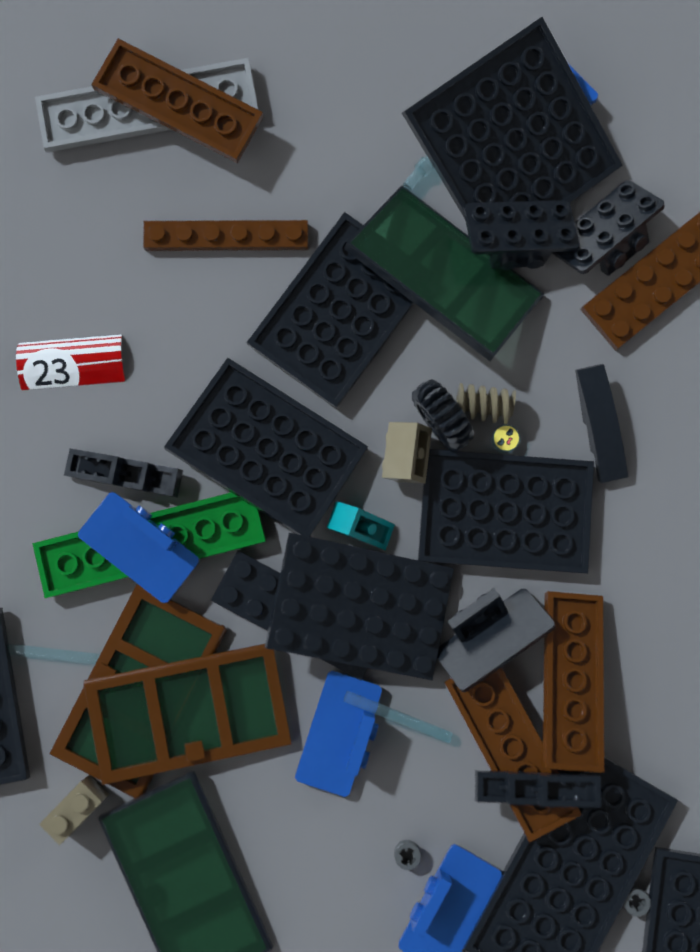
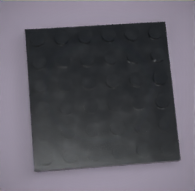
[402,17,623,258]

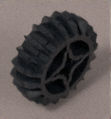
[412,379,474,452]

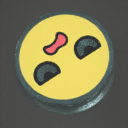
[491,424,520,453]

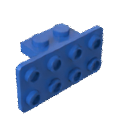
[78,492,199,603]
[295,670,382,797]
[398,844,502,952]

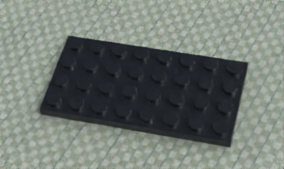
[464,757,678,952]

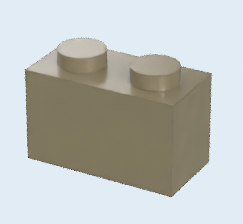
[382,422,432,484]
[39,775,110,845]

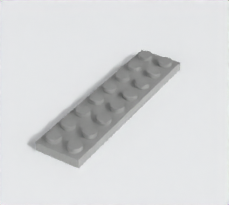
[35,58,258,153]

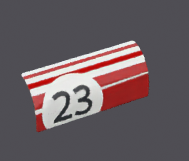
[16,335,125,390]

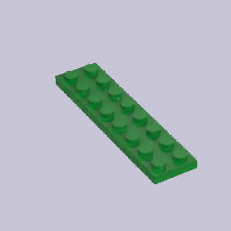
[32,492,266,598]

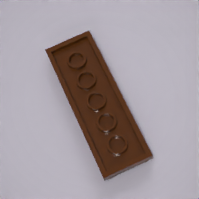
[91,38,264,164]
[580,212,700,351]
[543,591,604,773]
[444,667,582,842]

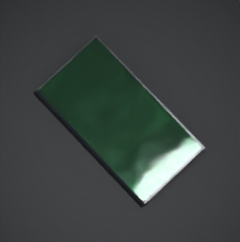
[344,185,544,361]
[98,771,273,952]

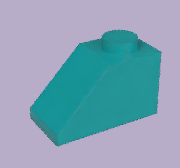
[326,501,395,550]

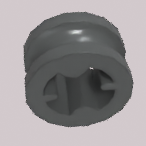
[394,840,421,870]
[623,886,650,917]

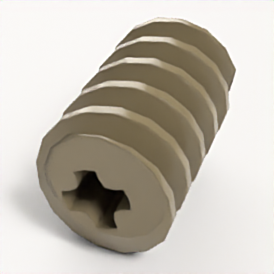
[456,383,516,425]

